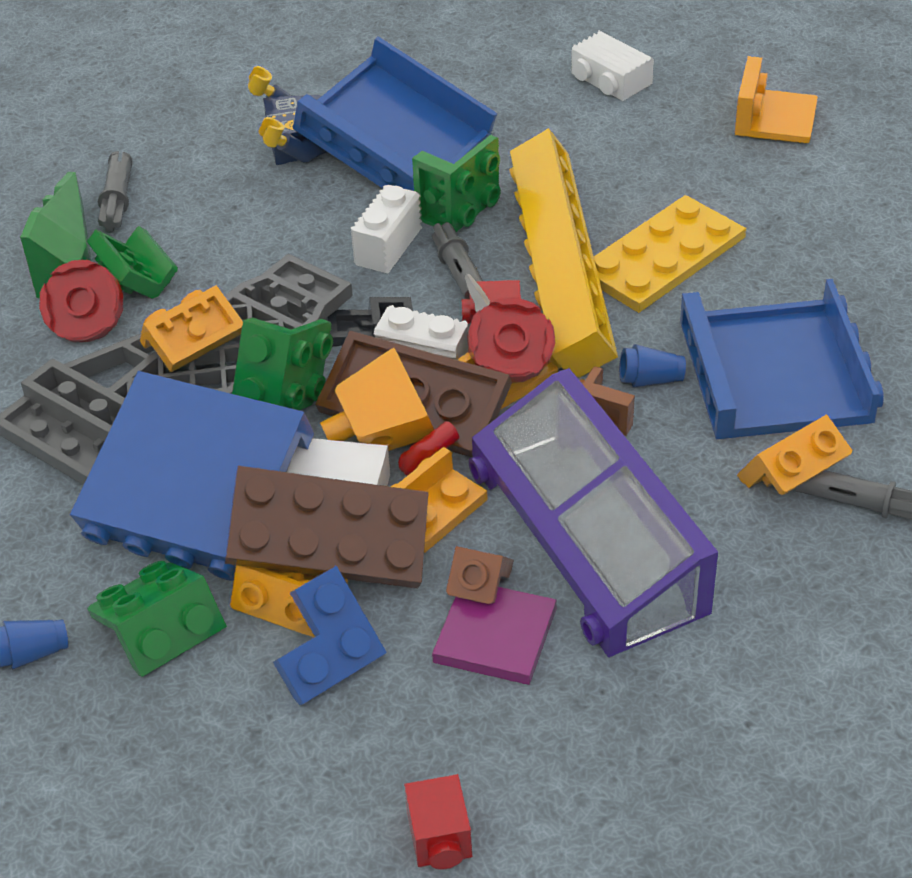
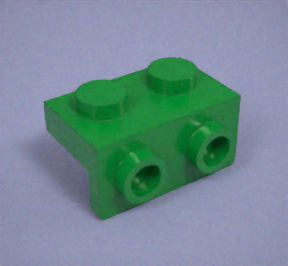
[86,226,178,299]

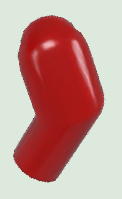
[398,421,460,476]

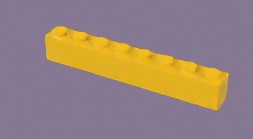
[510,128,618,377]

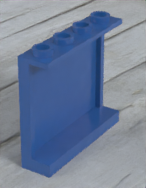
[293,36,497,191]
[680,279,884,440]
[70,371,314,581]

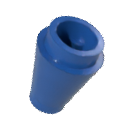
[619,344,686,388]
[0,619,68,670]

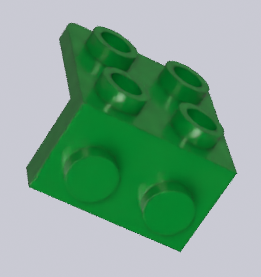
[232,317,333,411]
[87,561,227,677]

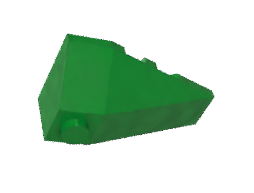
[20,172,91,298]

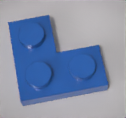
[273,566,387,705]

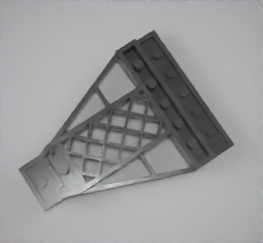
[0,253,353,485]

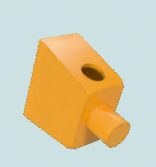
[320,348,434,451]

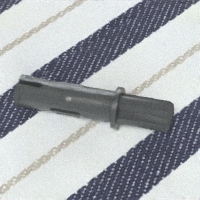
[98,151,133,232]
[431,222,483,299]
[795,470,912,519]

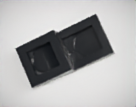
[326,297,413,347]

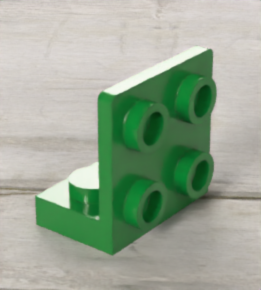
[412,135,501,232]

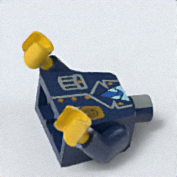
[248,66,327,165]

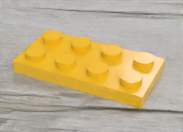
[594,195,746,313]

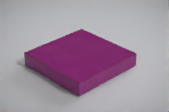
[432,587,557,685]

